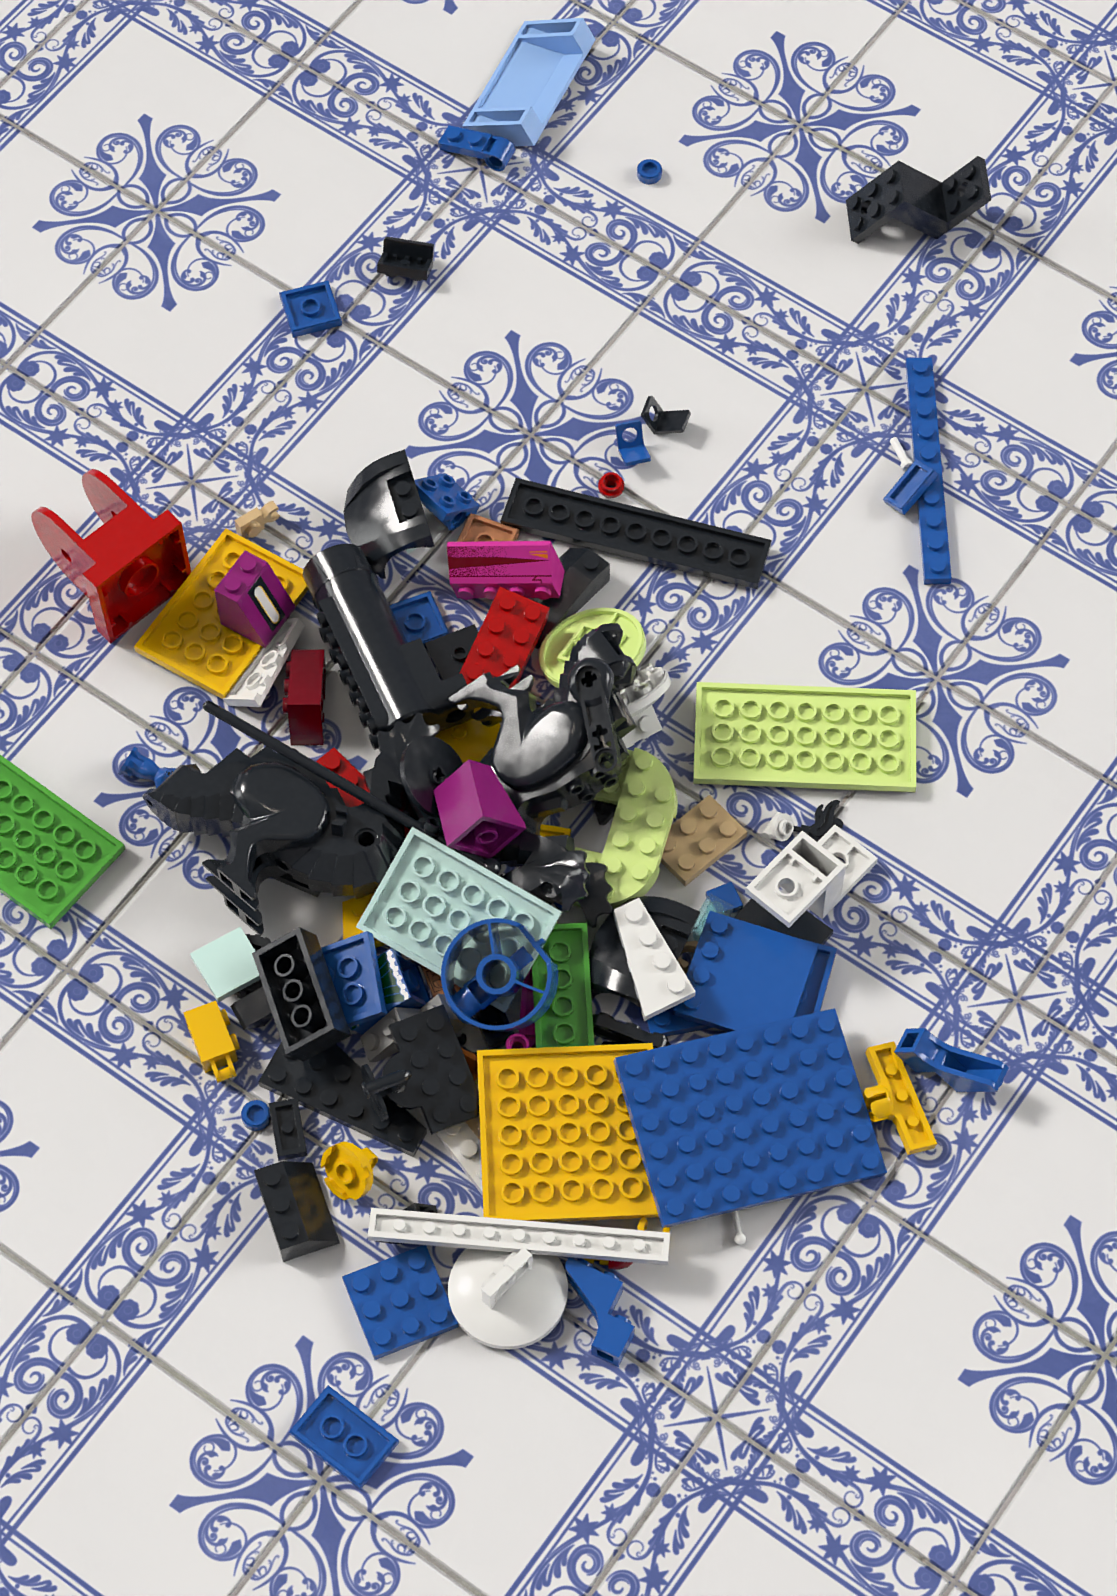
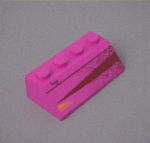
[447,541,565,600]

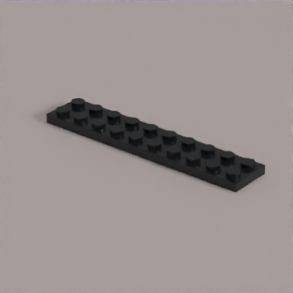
[500,478,772,589]

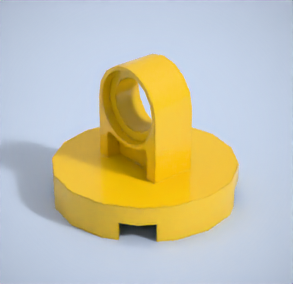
[321,1141,379,1200]

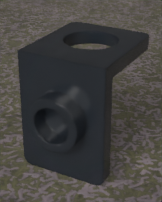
[641,396,691,434]

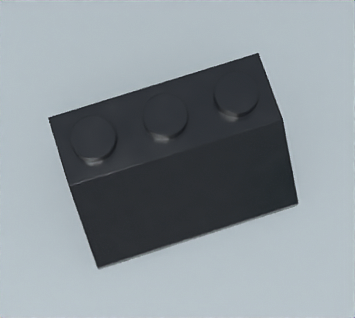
[254,1161,340,1262]

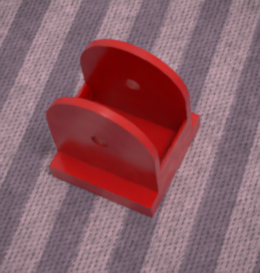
[31,469,191,644]

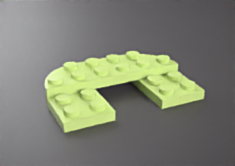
[573,748,678,909]

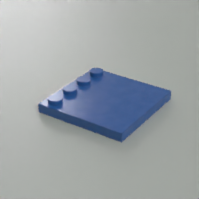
[673,911,819,1032]

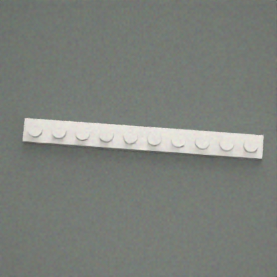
[368,1208,670,1265]

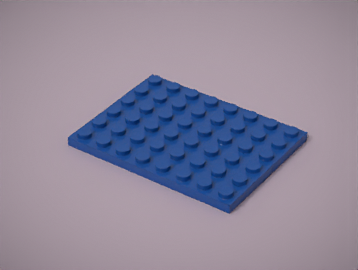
[613,1008,887,1228]

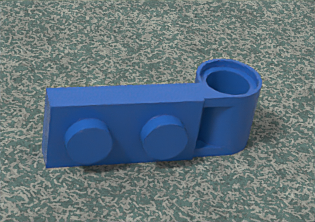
[438,125,516,171]

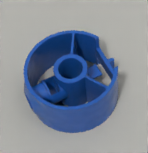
[441,918,559,1032]

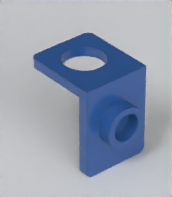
[615,420,651,466]

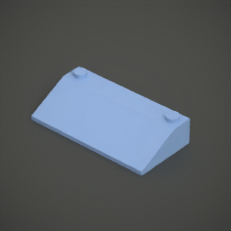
[463,18,596,146]

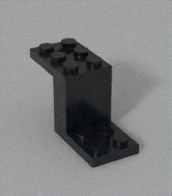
[846,156,991,244]

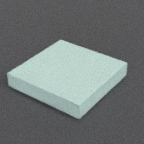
[190,927,261,1002]

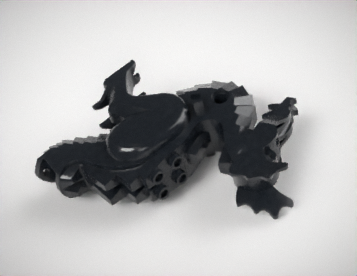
[448,623,637,928]
[142,713,444,935]

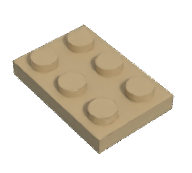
[660,795,747,886]

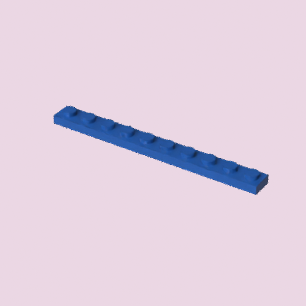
[905,357,952,585]

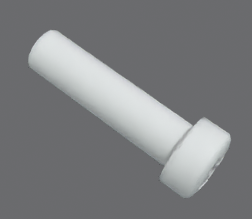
[890,437,913,471]

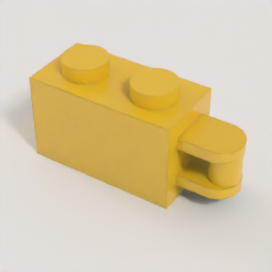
[183,1001,240,1083]

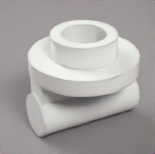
[762,812,794,841]

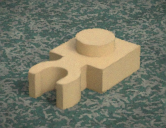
[234,501,280,539]

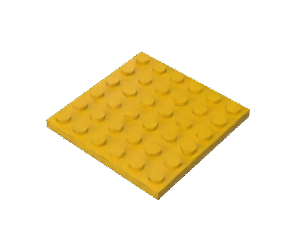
[477,1043,659,1222]

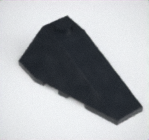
[534,548,610,649]

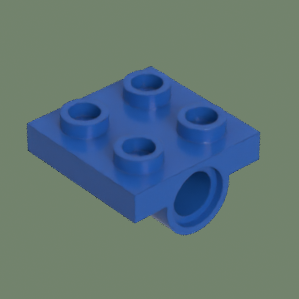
[414,473,480,530]

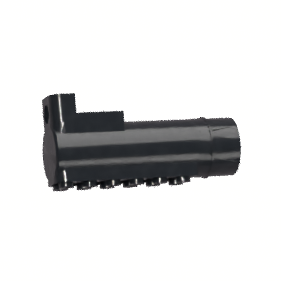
[303,544,474,751]

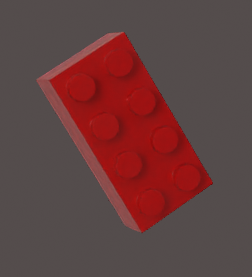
[459,587,550,689]

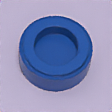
[637,159,662,185]
[241,1100,271,1131]

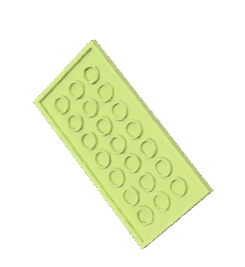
[693,682,916,792]

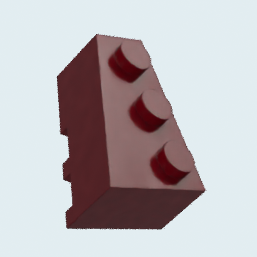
[283,649,326,745]

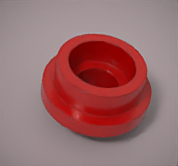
[598,472,624,498]

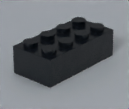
[252,927,351,1062]

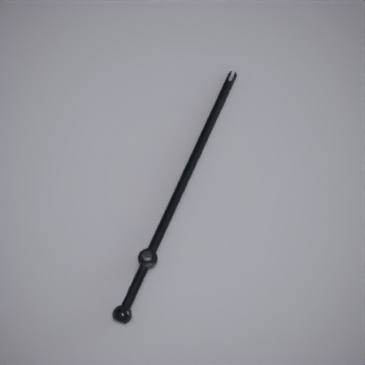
[203,701,501,875]

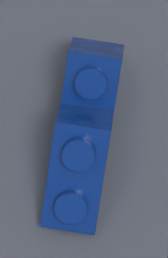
[894,1028,1009,1092]
[565,1257,635,1367]

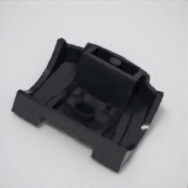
[343,449,435,579]
[589,896,700,1008]

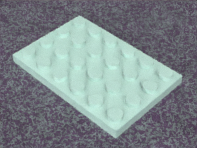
[356,827,562,1013]

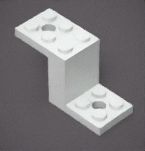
[745,825,878,928]

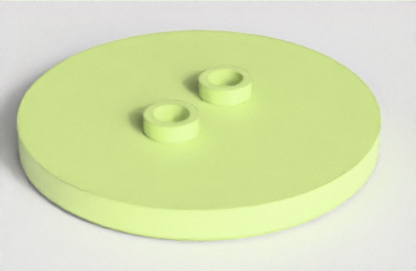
[539,608,646,688]

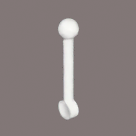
[732,1211,746,1245]

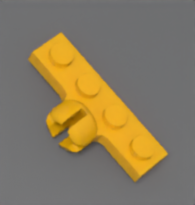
[862,1041,937,1155]

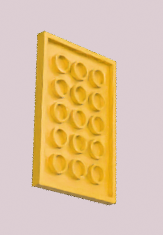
[134,528,309,699]

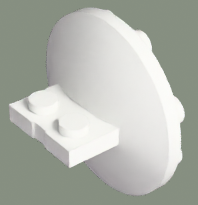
[620,663,671,748]
[448,1247,568,1349]

